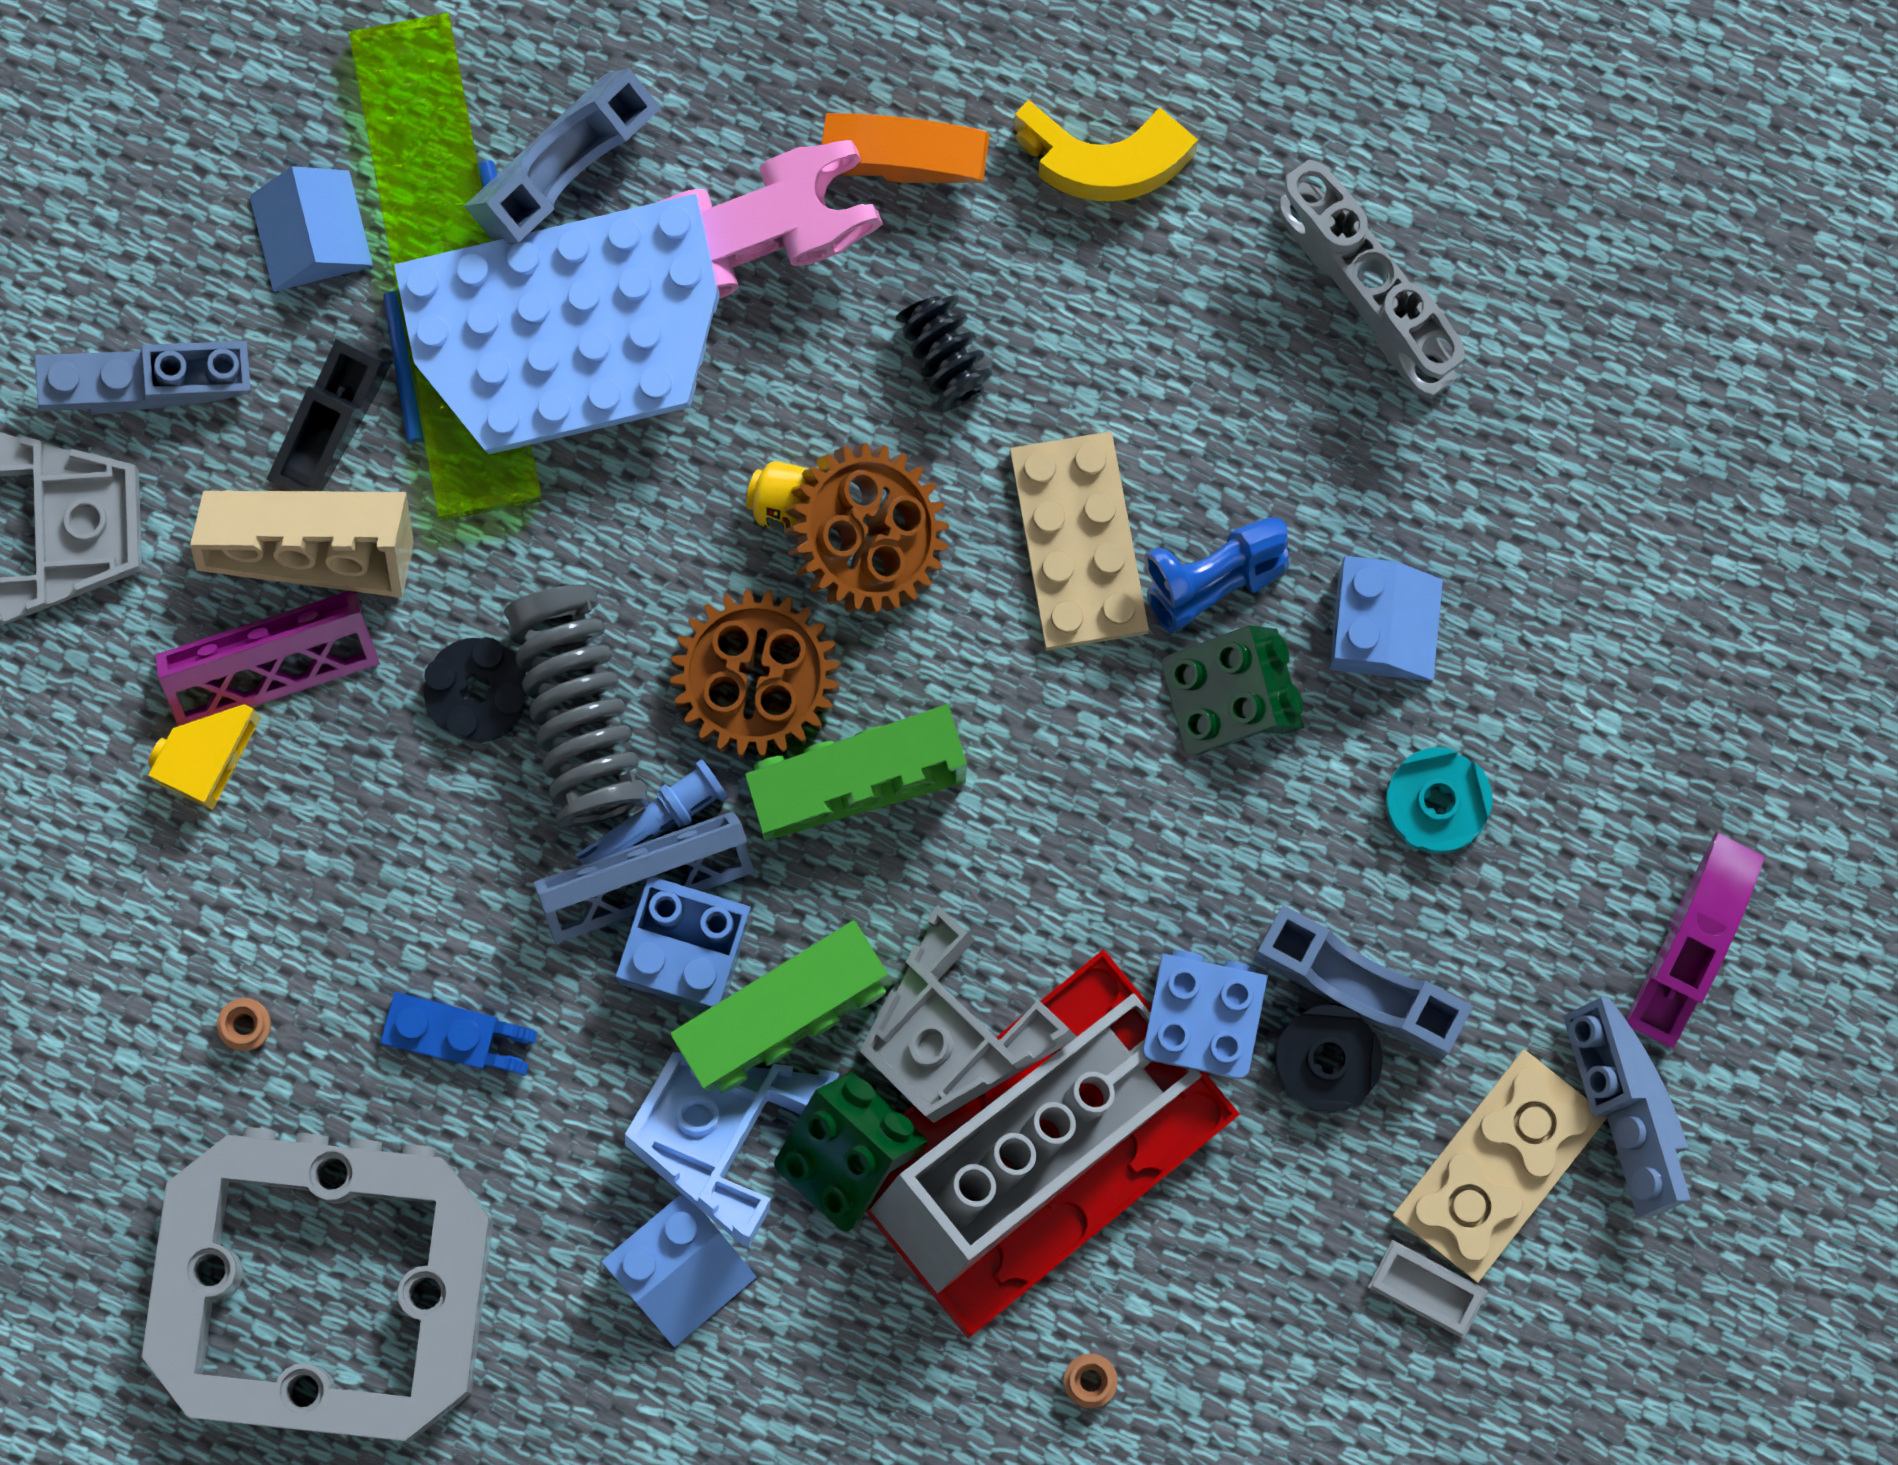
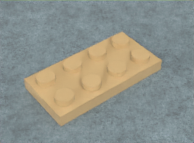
[1010,431,1149,651]

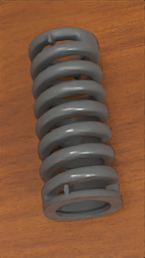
[504,584,649,827]

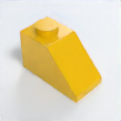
[148,704,261,811]

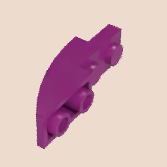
[1625,832,1765,1049]

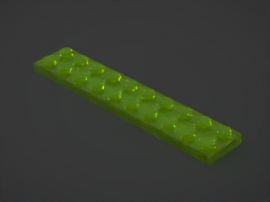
[348,12,543,521]

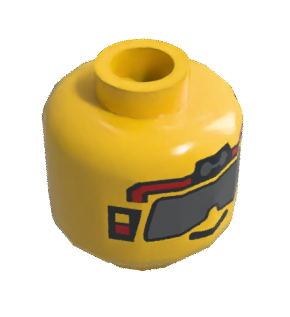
[746,461,809,532]

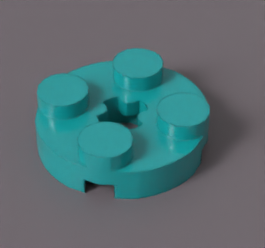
[1385,747,1493,854]

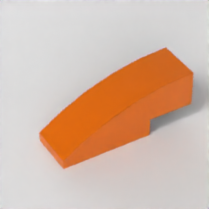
[821,113,990,183]

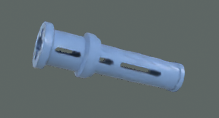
[575,759,729,865]

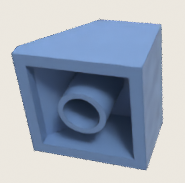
[1329,556,1443,682]
[602,1194,757,1348]

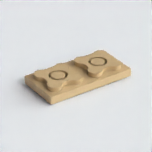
[1392,1049,1607,1284]

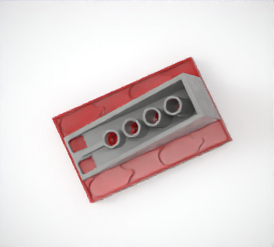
[866,949,1240,1339]

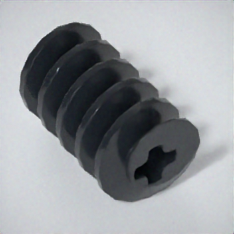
[896,295,993,411]

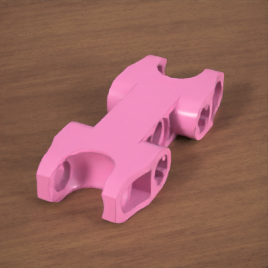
[656,140,883,299]

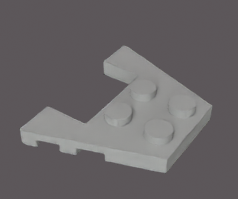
[0,433,142,626]
[860,905,1076,1123]

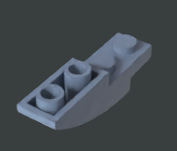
[35,341,251,415]
[1563,997,1691,1218]

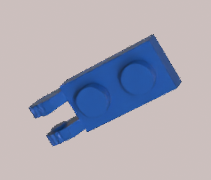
[380,992,538,1076]

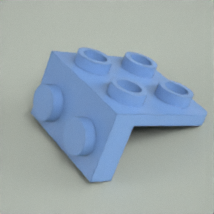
[1143,950,1268,1079]

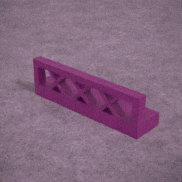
[155,591,380,726]

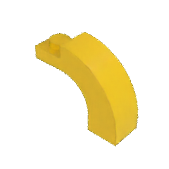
[1014,99,1198,201]

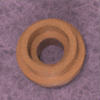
[217,998,271,1052]
[1063,1354,1118,1409]

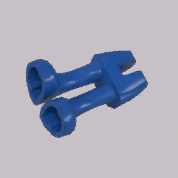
[1144,517,1289,633]

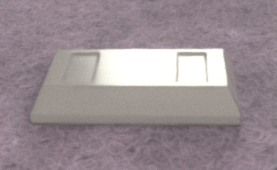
[1368,1240,1488,1339]

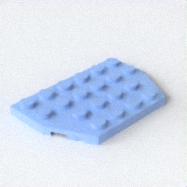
[394,193,720,455]

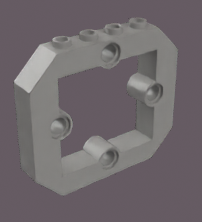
[142,1127,493,1442]

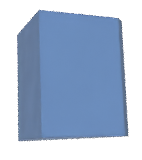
[250,166,373,292]

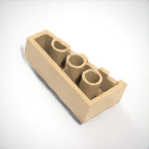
[190,490,414,598]

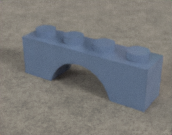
[464,68,661,244]
[1253,905,1474,1061]

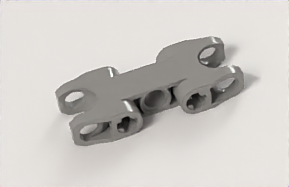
[1279,160,1465,399]

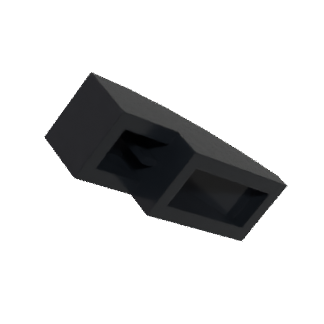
[266,339,393,491]

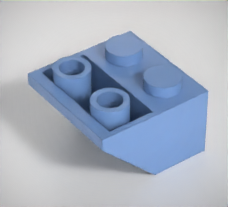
[616,876,751,1011]

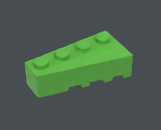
[745,704,967,842]
[670,919,895,1094]

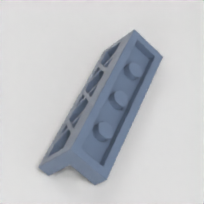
[533,811,755,944]

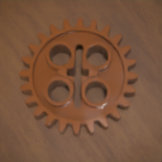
[784,443,949,614]
[670,589,840,760]

